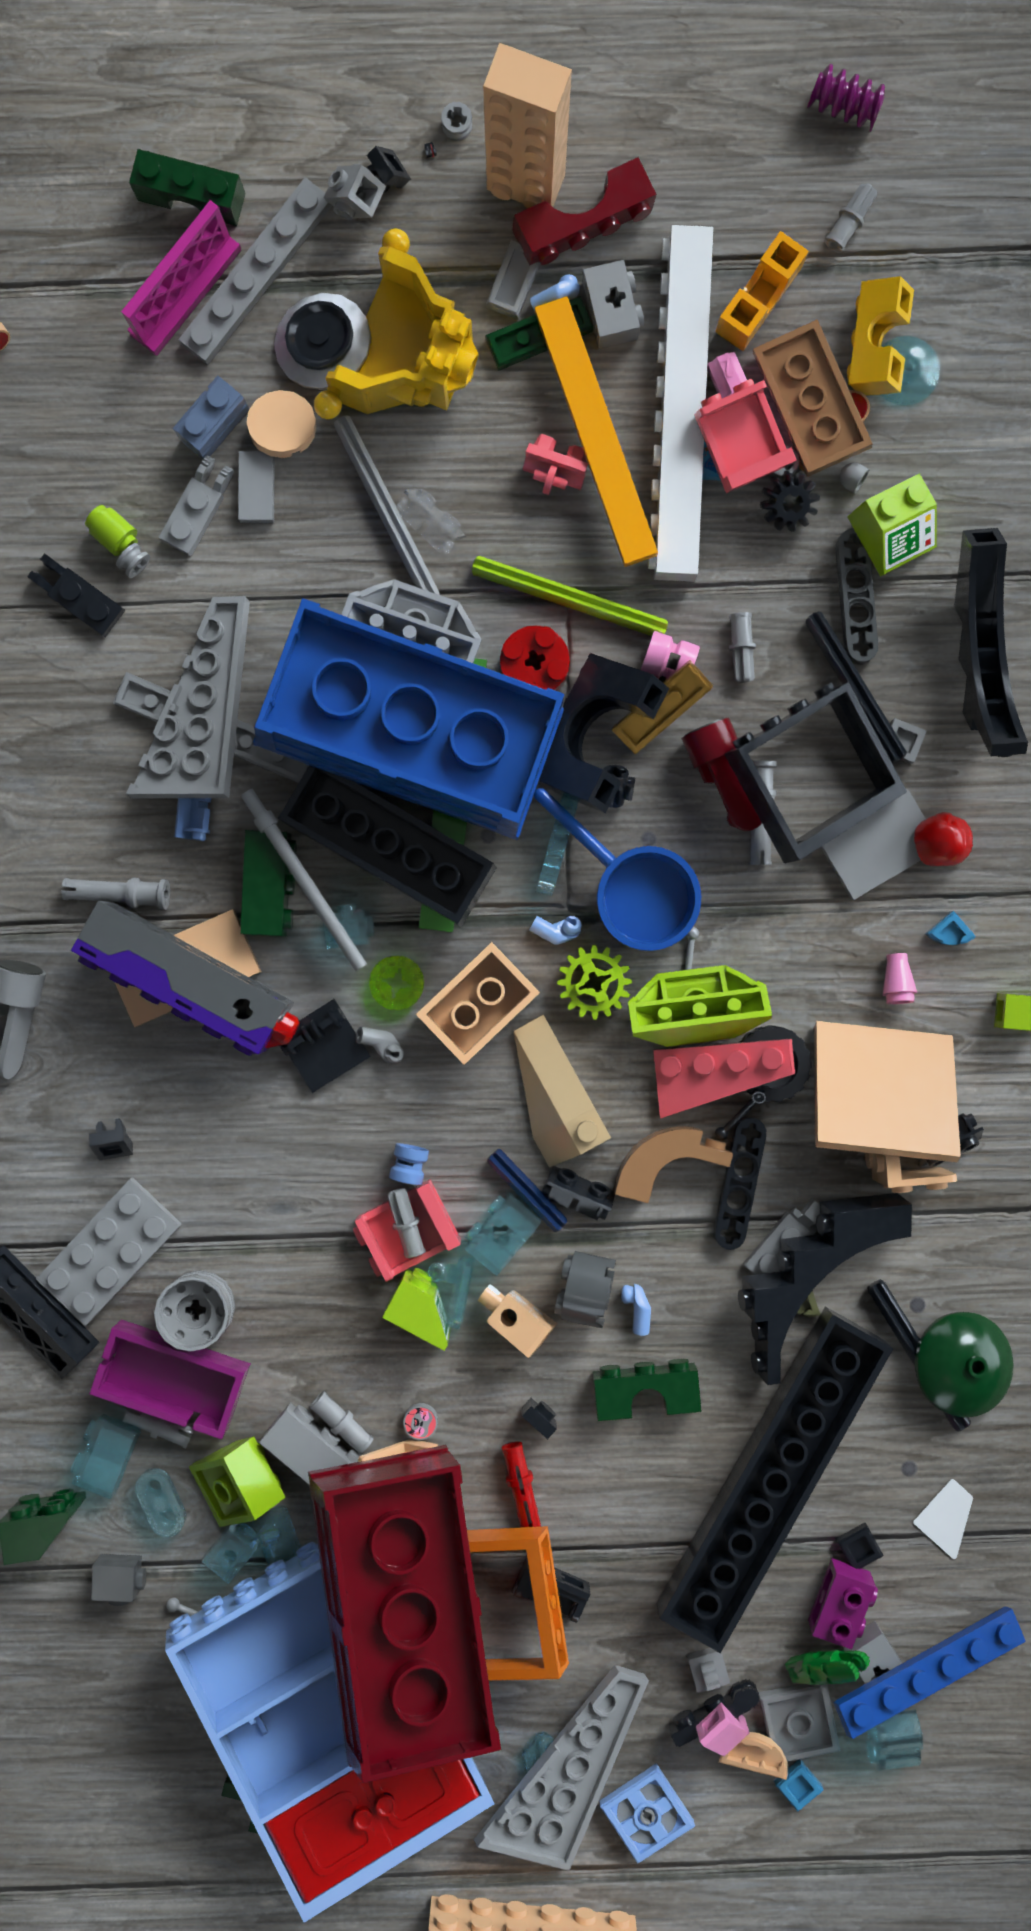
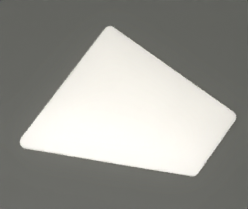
[913,1479,973,1559]

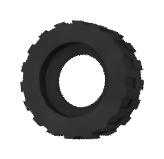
[739,1025,812,1102]

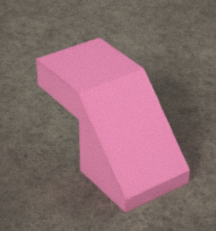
[696,1703,749,1756]

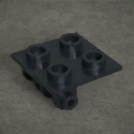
[280,999,371,1093]

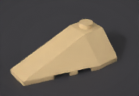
[514,1015,611,1167]

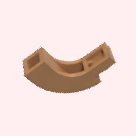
[613,1126,733,1203]

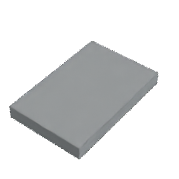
[820,789,926,900]

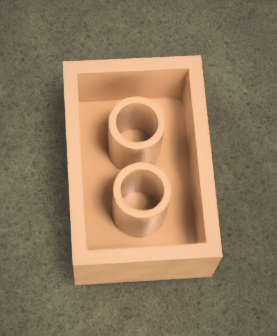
[416,942,540,1065]

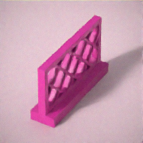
[121,200,242,356]

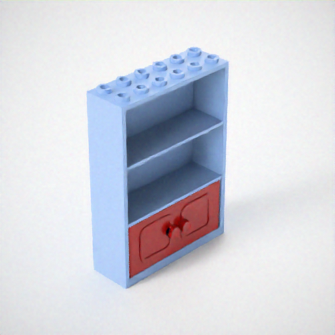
[165,1542,494,1922]

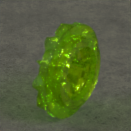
[369,955,424,1010]

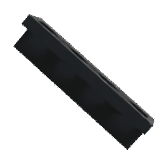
[0,1245,100,1379]

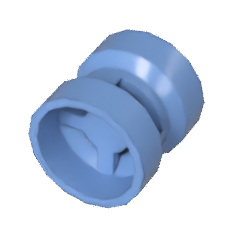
[389,1143,429,1185]

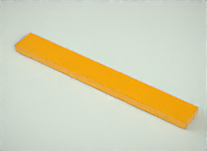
[535,296,658,567]

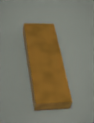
[612,660,713,754]

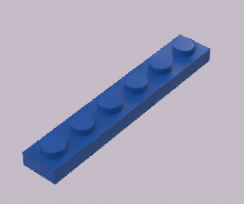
[833,1606,1026,1739]

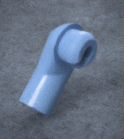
[530,274,580,311]
[529,916,582,945]
[621,1284,651,1336]

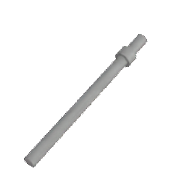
[241,789,367,972]

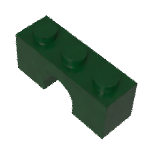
[129,149,246,226]
[593,1359,702,1421]

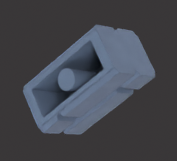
[173,375,249,459]

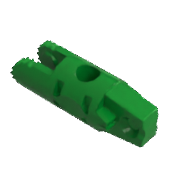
[785,1650,870,1685]

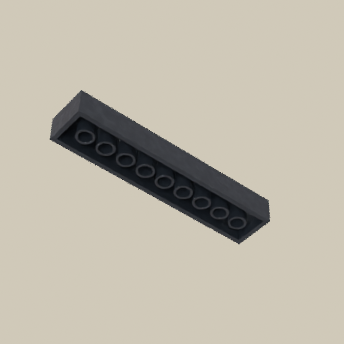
[656,1306,893,1654]

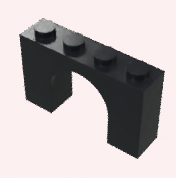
[538,653,669,813]

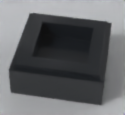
[835,1522,884,1569]

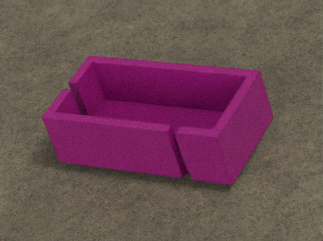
[89,1319,251,1439]

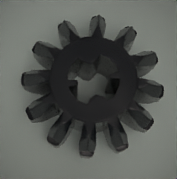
[760,471,820,532]

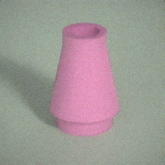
[882,953,917,1004]

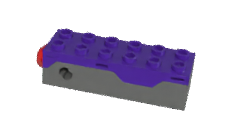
[70,901,300,1056]

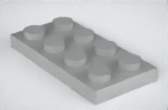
[36,1177,182,1326]

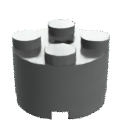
[555,1251,616,1329]

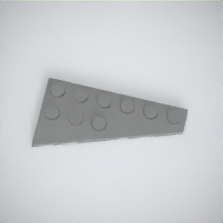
[126,596,250,799]
[474,1665,649,1871]

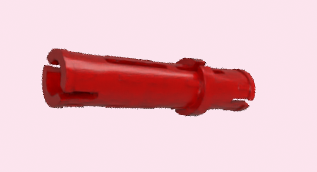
[501,1441,541,1527]

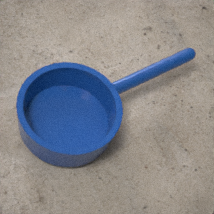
[534,788,702,951]

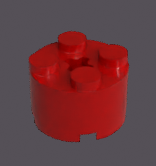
[500,625,570,691]

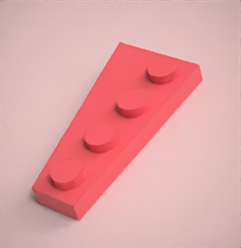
[653,1039,795,1119]

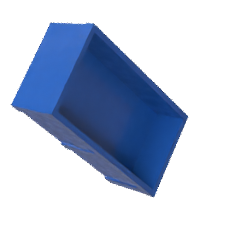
[253,598,564,840]

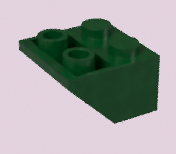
[0,1488,86,1565]

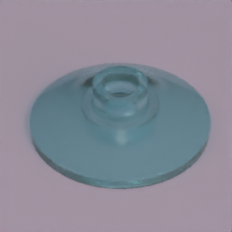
[881,336,940,406]

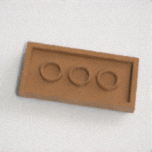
[753,319,873,477]

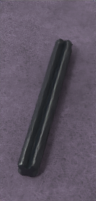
[805,611,907,763]
[867,1279,971,1432]

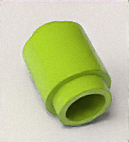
[85,505,138,556]

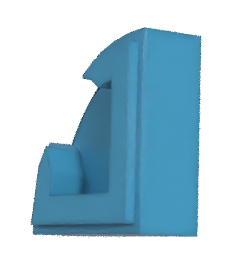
[925,911,976,945]

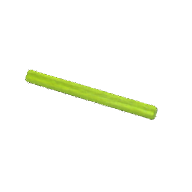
[472,556,668,636]

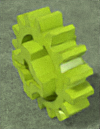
[557,945,632,1020]

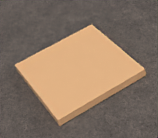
[814,1021,961,1162]

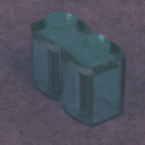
[70,1414,141,1499]
[866,1710,923,1771]

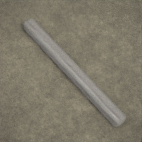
[334,415,440,595]

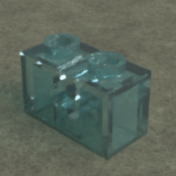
[465,1192,541,1276]

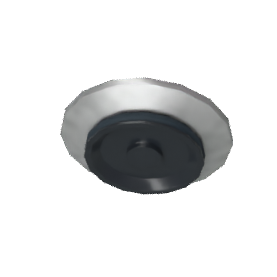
[274,293,372,390]

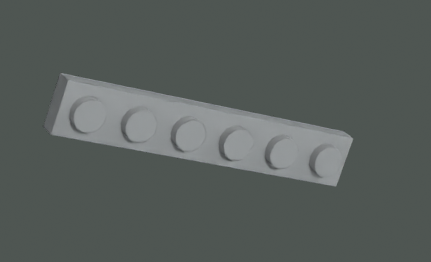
[178,177,332,365]

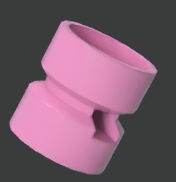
[641,631,700,680]

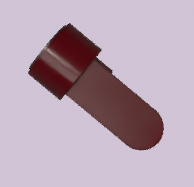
[681,717,762,831]

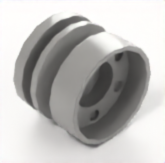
[154,1270,235,1352]

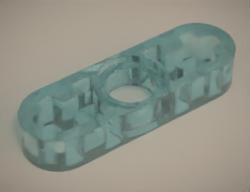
[535,796,578,896]

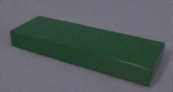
[485,296,593,371]

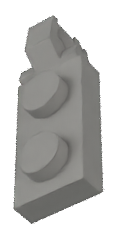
[743,1199,820,1275]

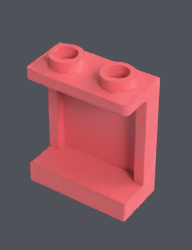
[694,379,797,494]
[353,1179,462,1282]

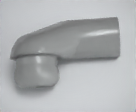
[356,1027,404,1063]

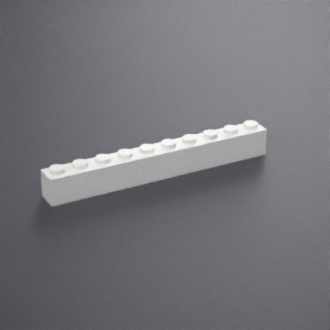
[648,225,713,582]

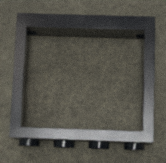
[724,682,907,863]

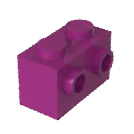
[808,1558,878,1650]

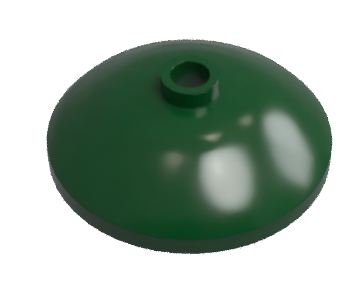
[915,1312,1014,1418]

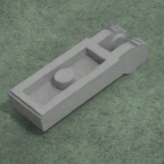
[159,455,234,557]

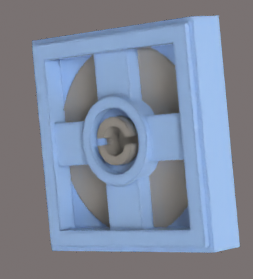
[599,1763,695,1864]

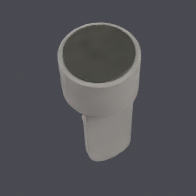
[0,960,46,1079]

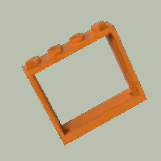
[467,1526,569,1681]

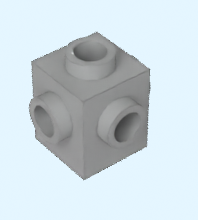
[324,164,386,220]

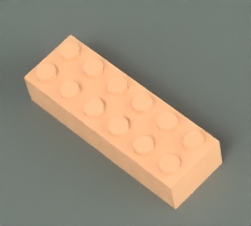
[483,43,572,208]
[428,1894,637,1931]

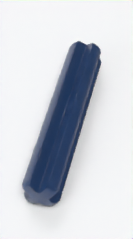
[487,1149,567,1232]

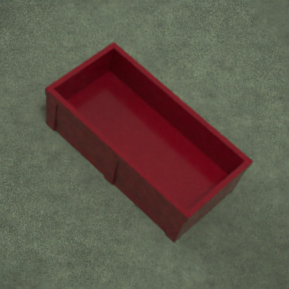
[308,1445,501,1783]

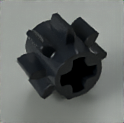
[604,765,635,808]

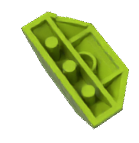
[628,965,772,1047]

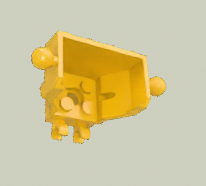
[314,228,478,420]

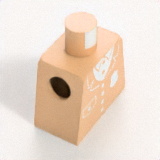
[477,1284,558,1358]

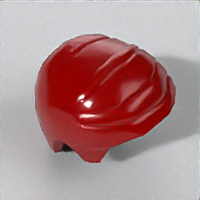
[914,812,973,866]

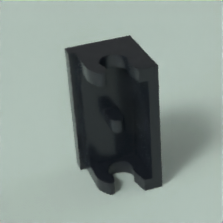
[512,1555,591,1623]

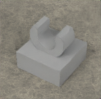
[687,1648,730,1693]

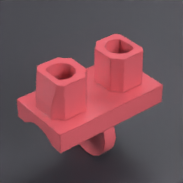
[523,434,588,495]

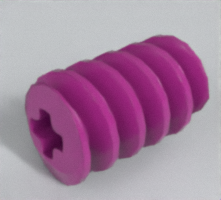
[807,64,885,132]

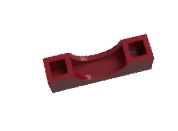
[512,157,657,266]

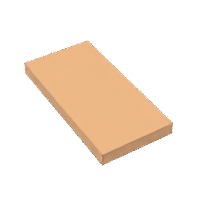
[115,909,262,1027]

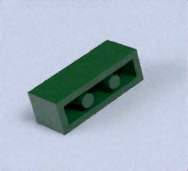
[240,830,297,936]

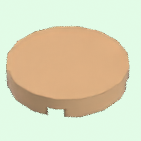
[247,390,317,458]

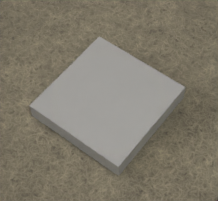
[759,1684,841,1762]

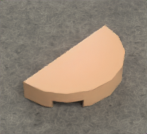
[718,1732,788,1780]

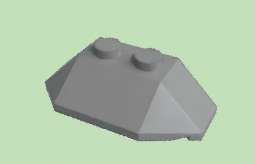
[341,579,482,663]

